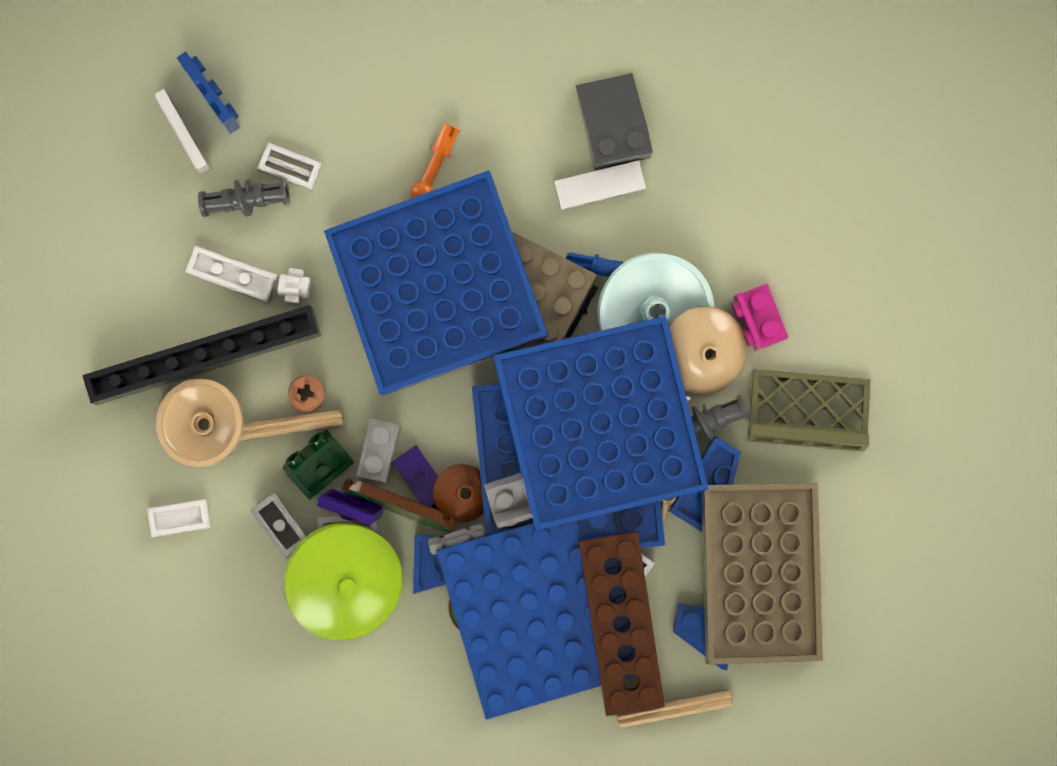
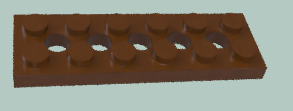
[578,530,665,716]

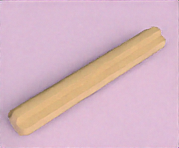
[239,410,343,441]
[617,690,733,728]

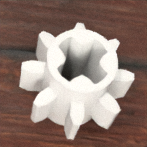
[278,268,311,305]

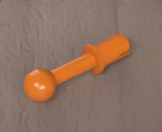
[410,123,461,198]

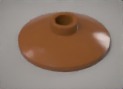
[433,464,484,523]

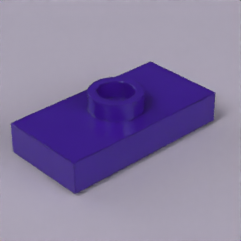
[392,445,438,507]
[317,489,383,525]

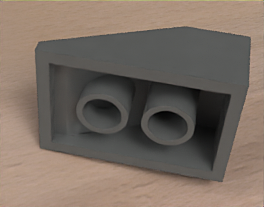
[576,73,653,170]

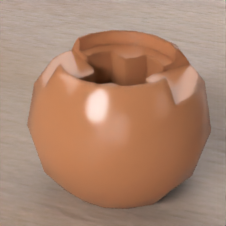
[288,375,325,412]

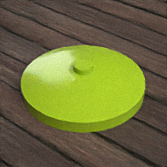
[283,522,403,640]

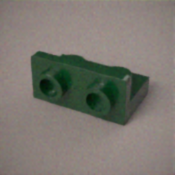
[283,430,355,500]

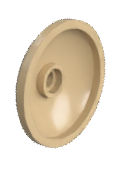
[669,306,747,394]
[156,379,243,467]

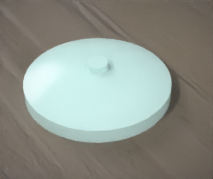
[597,252,714,331]

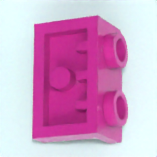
[731,284,789,351]

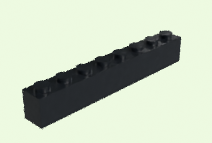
[82,305,322,405]

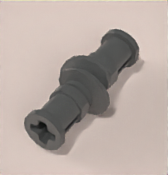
[198,178,290,217]
[691,394,750,440]

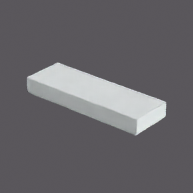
[155,89,210,174]
[554,160,646,210]
[185,245,278,303]

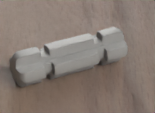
[428,523,486,555]

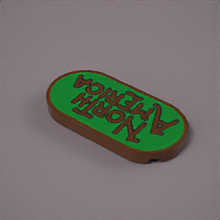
[342,478,456,532]

